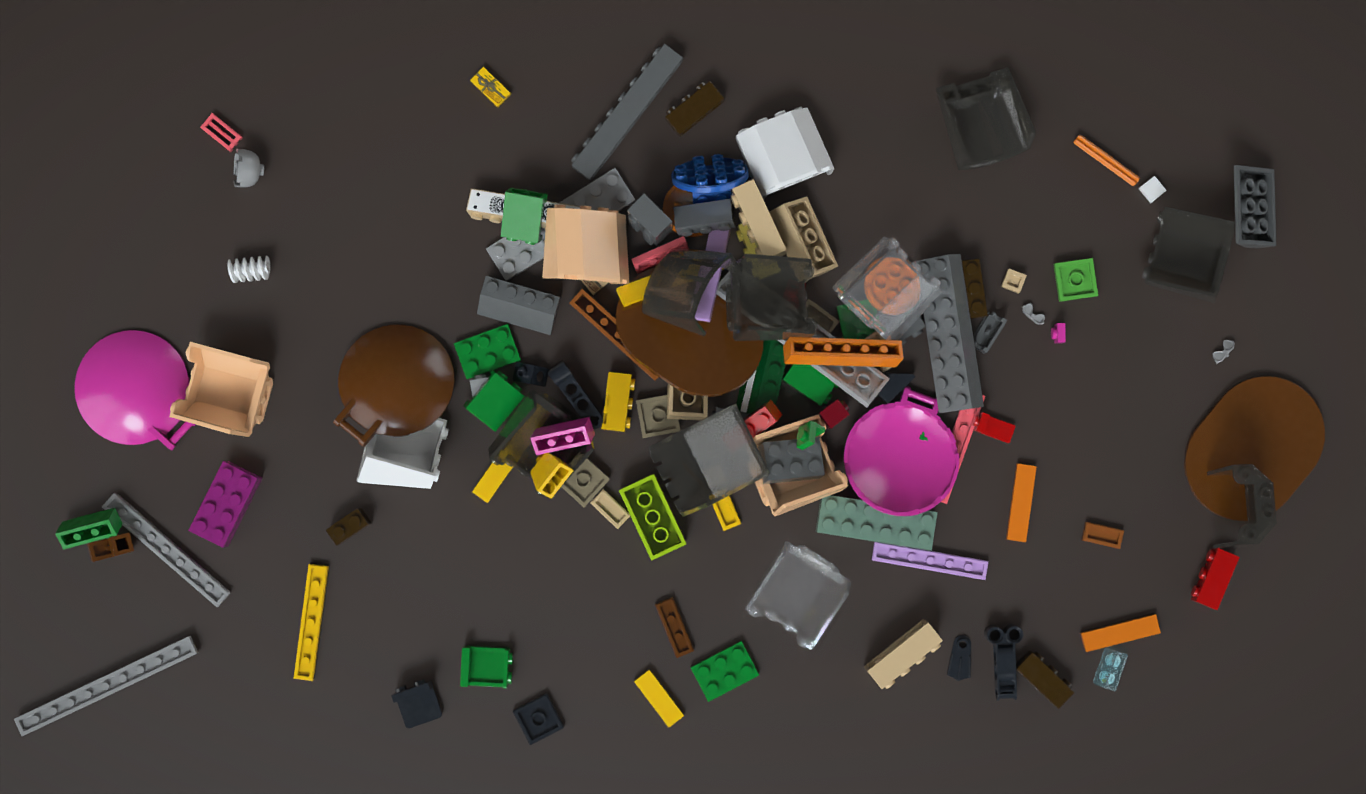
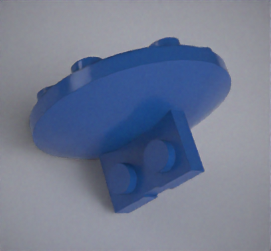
[672,154,749,204]

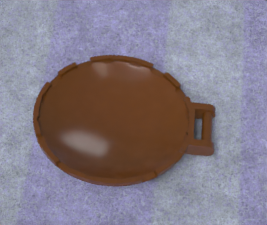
[333,325,454,447]

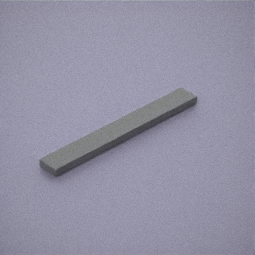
[102,492,231,607]

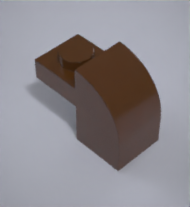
[87,533,134,562]

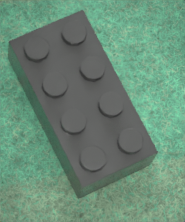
[627,194,673,246]

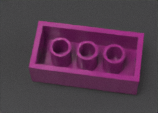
[188,461,262,548]

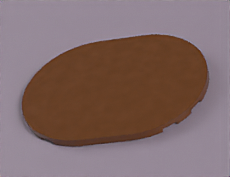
[616,265,763,397]
[1184,376,1325,521]

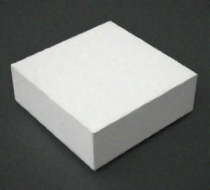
[1138,176,1167,203]

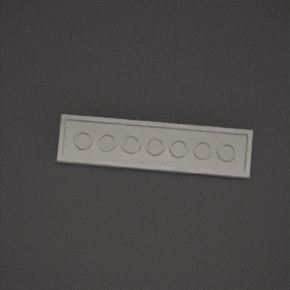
[486,168,636,282]

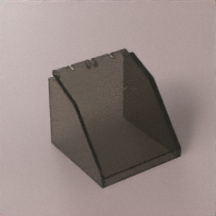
[648,404,770,516]

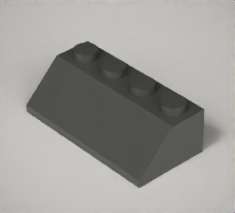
[477,276,561,335]

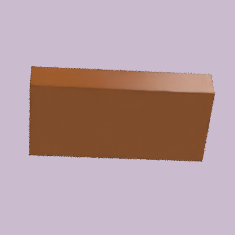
[1081,522,1124,549]

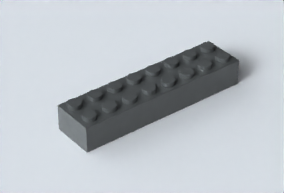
[916,254,984,413]

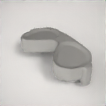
[1022,303,1045,325]
[1213,340,1235,364]

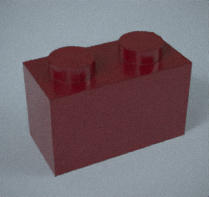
[817,399,850,429]

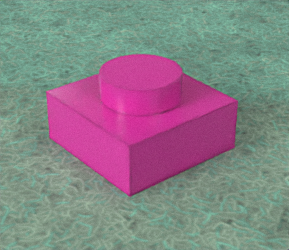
[1051,323,1066,343]

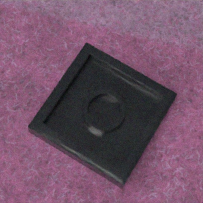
[512,693,564,745]

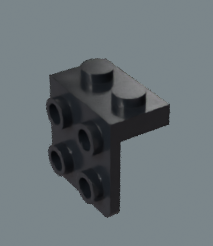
[391,679,442,729]

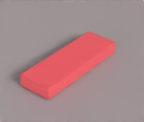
[631,236,690,274]

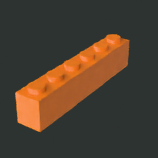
[783,337,904,367]

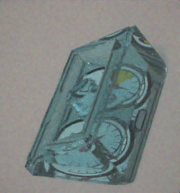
[1093,647,1128,691]

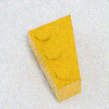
[601,372,635,432]

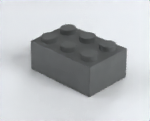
[758,437,825,484]

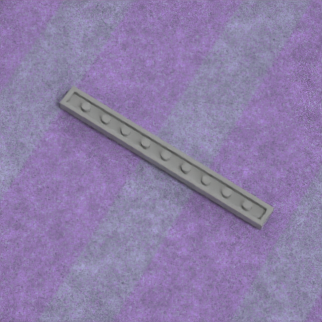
[14,636,199,736]

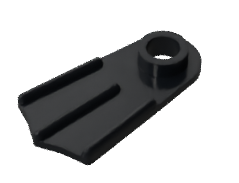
[947,635,971,681]

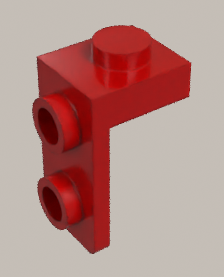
[972,412,1015,443]

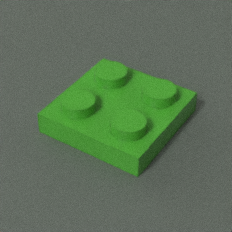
[1053,258,1098,302]

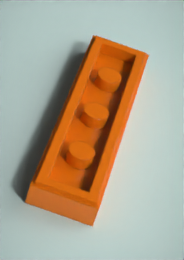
[1006,464,1037,542]
[1080,614,1161,652]

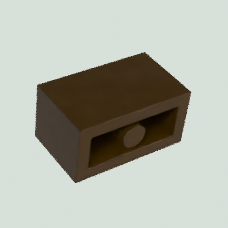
[326,508,372,546]

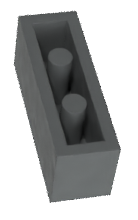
[673,199,735,236]

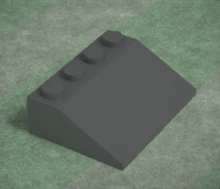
[1234,165,1276,248]

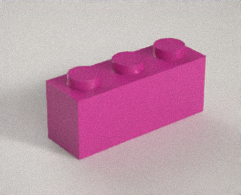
[530,417,595,455]

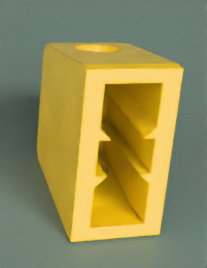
[531,453,574,499]

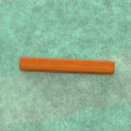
[1074,135,1140,186]

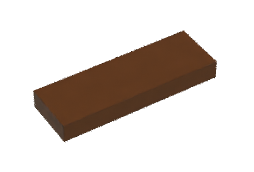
[655,597,694,658]

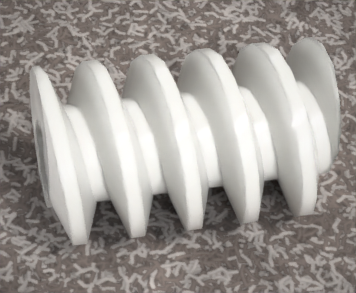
[227,255,270,283]

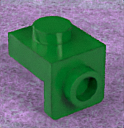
[796,421,825,450]

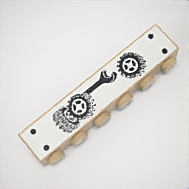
[466,189,580,230]

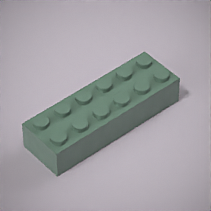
[815,495,938,551]

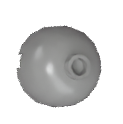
[233,149,264,187]

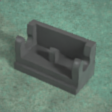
[973,311,1007,354]

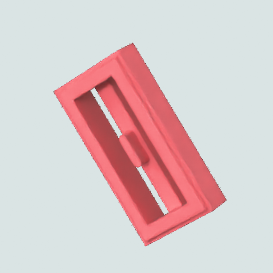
[200,113,243,152]

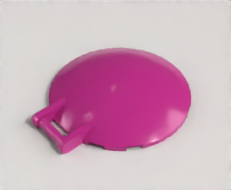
[75,330,196,450]
[844,386,959,516]

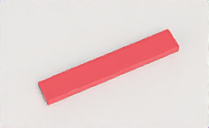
[941,395,985,504]

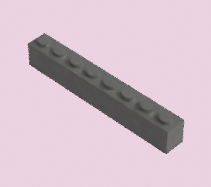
[571,44,683,182]

